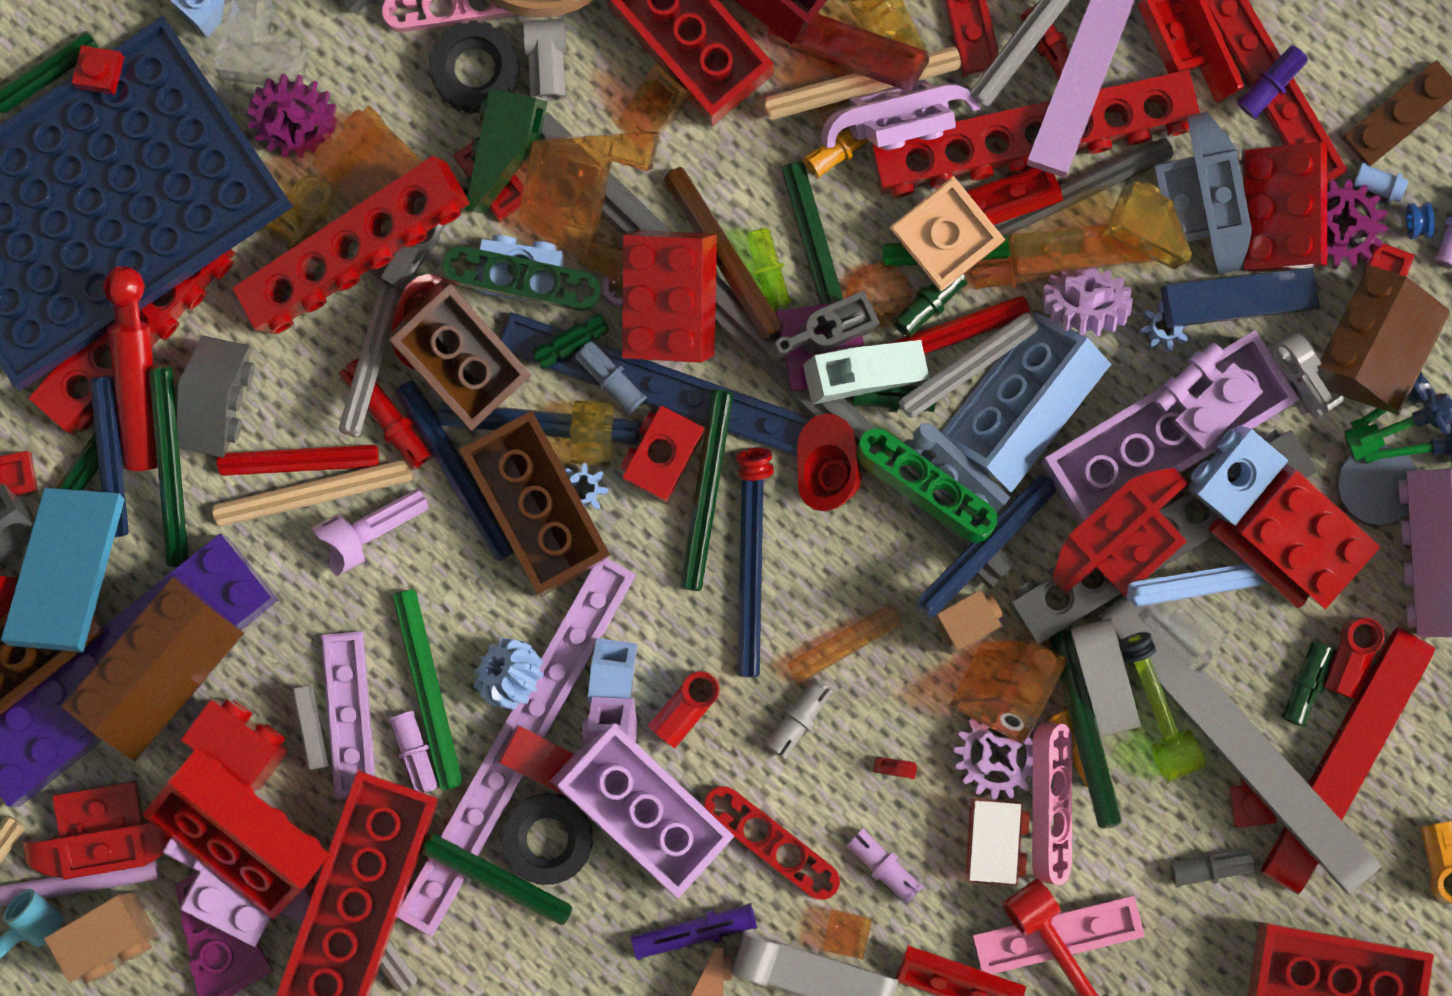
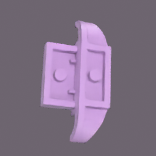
[821,80,980,150]
[164,839,311,947]

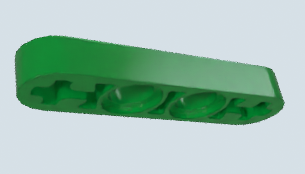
[857,428,997,543]

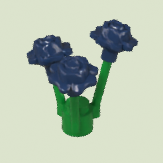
[1343,372,1452,464]

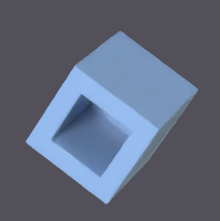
[587,638,637,702]

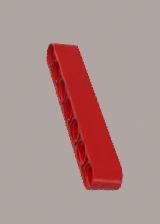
[1260,626,1435,895]

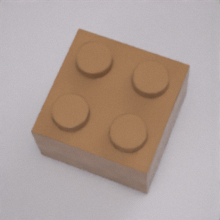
[44,892,159,984]

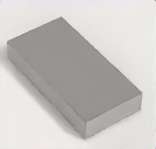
[292,686,330,770]

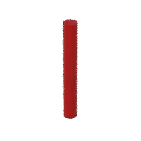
[1209,518,1308,609]

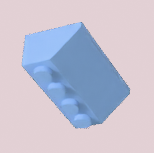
[941,311,1111,492]

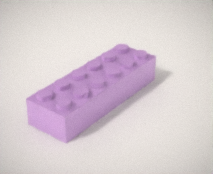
[1040,330,1300,525]

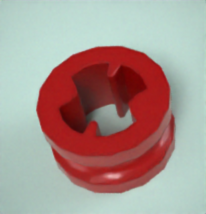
[735,447,774,481]

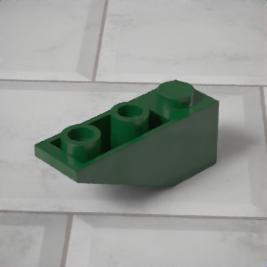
[463,89,548,214]

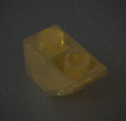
[846,0,928,64]

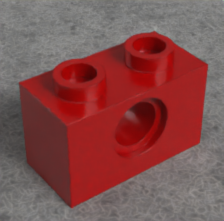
[620,405,705,504]

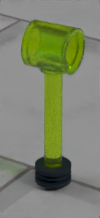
[1119,632,1206,783]

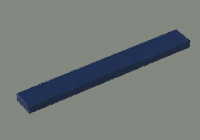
[500,311,812,457]

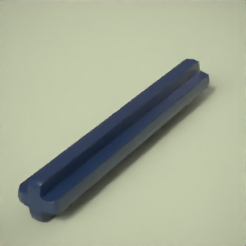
[90,376,129,538]

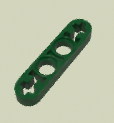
[443,246,601,311]

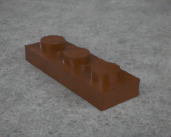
[1342,60,1452,166]

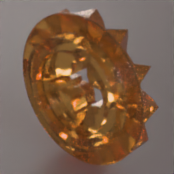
[846,262,911,328]

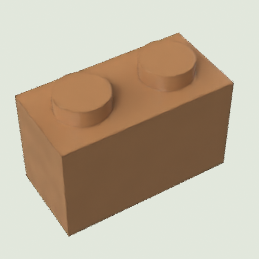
[932,590,1003,654]

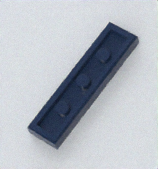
[1160,268,1320,328]

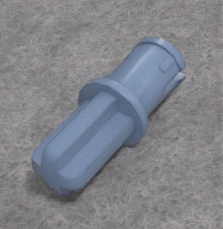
[575,341,647,415]

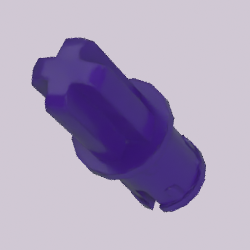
[1237,45,1308,120]

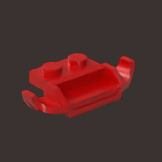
[1052,468,1189,597]
[22,780,171,880]

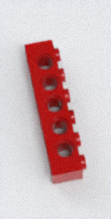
[232,155,470,334]
[28,249,236,436]

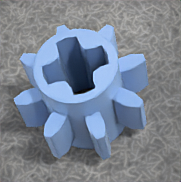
[1139,301,1188,353]
[565,463,608,510]

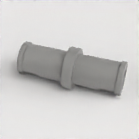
[764,677,834,760]

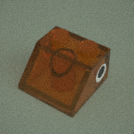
[949,640,1068,745]

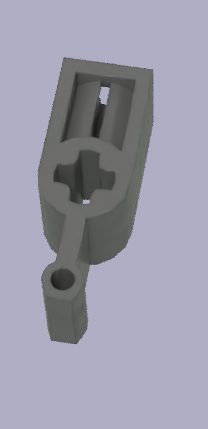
[766,291,880,362]

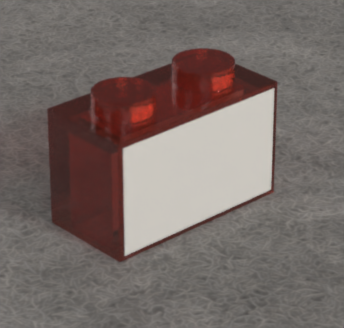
[965,798,1030,886]

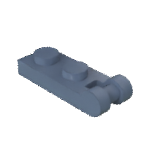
[903,423,1010,526]

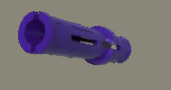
[631,903,758,961]

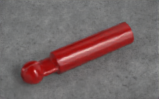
[103,266,158,471]

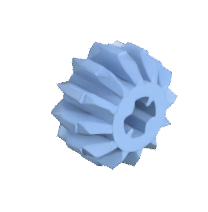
[473,637,544,710]

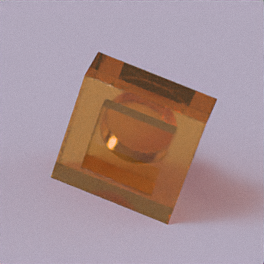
[822,909,872,960]

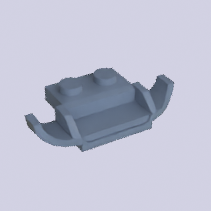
[1155,111,1252,274]

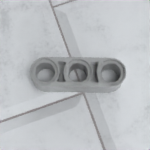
[1071,618,1141,738]

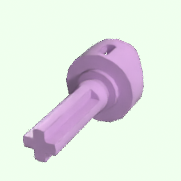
[310,488,429,577]

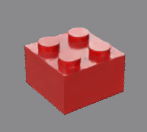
[181,698,290,790]

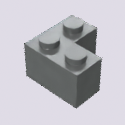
[177,335,254,458]

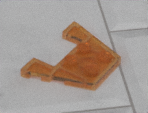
[518,131,660,289]

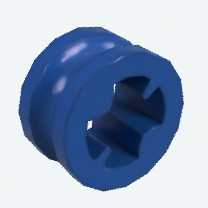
[1405,202,1435,240]

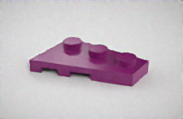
[175,871,274,996]

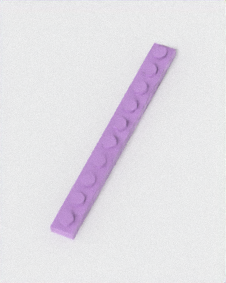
[398,558,637,937]

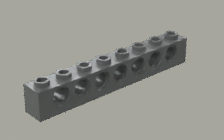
[1008,429,1318,646]

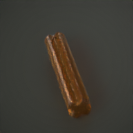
[788,605,901,683]

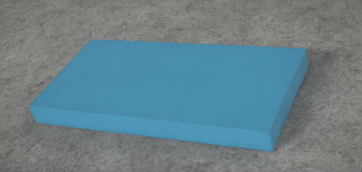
[1,488,125,652]

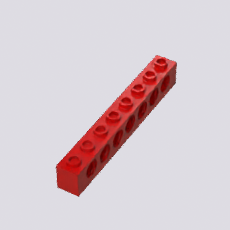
[870,70,1200,198]

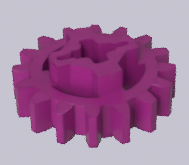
[247,73,337,158]
[1327,180,1388,270]

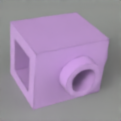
[582,697,638,743]

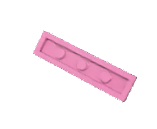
[972,895,1145,974]

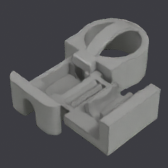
[1272,332,1344,417]

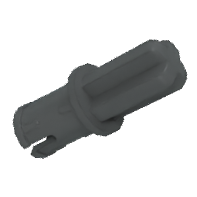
[1170,848,1256,888]

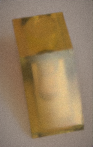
[1103,181,1192,270]

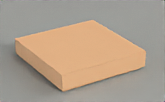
[889,176,1005,292]

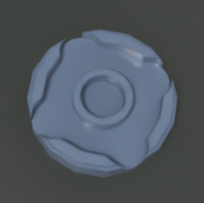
[1335,445,1417,526]

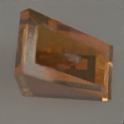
[617,65,688,149]

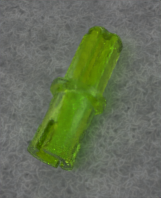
[747,228,792,309]

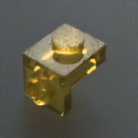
[570,400,614,466]

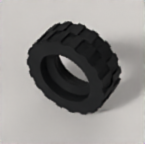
[429,20,520,114]
[501,793,593,885]

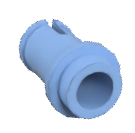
[1353,163,1409,204]

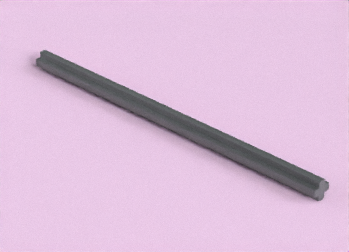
[534,112,1015,589]

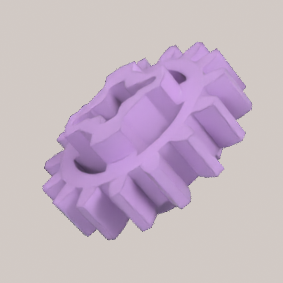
[1042,265,1133,336]
[953,710,1035,800]

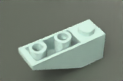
[803,340,930,404]

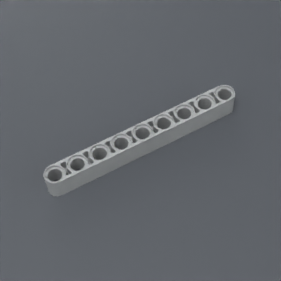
[1098,595,1381,895]

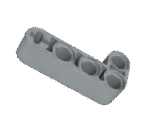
[731,931,899,996]

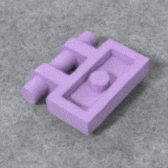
[1154,342,1263,451]

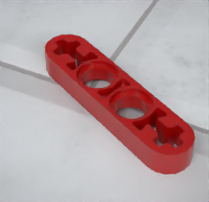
[705,786,840,900]

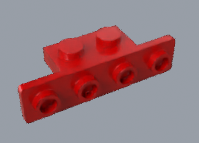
[1137,0,1244,103]

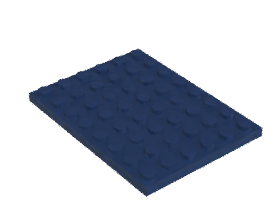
[0,16,293,391]

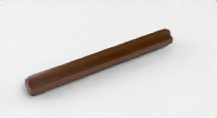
[664,167,783,340]

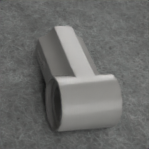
[523,19,567,101]

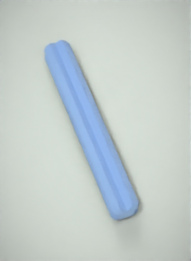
[1126,564,1266,607]

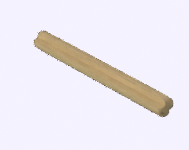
[764,46,961,120]
[212,459,413,527]

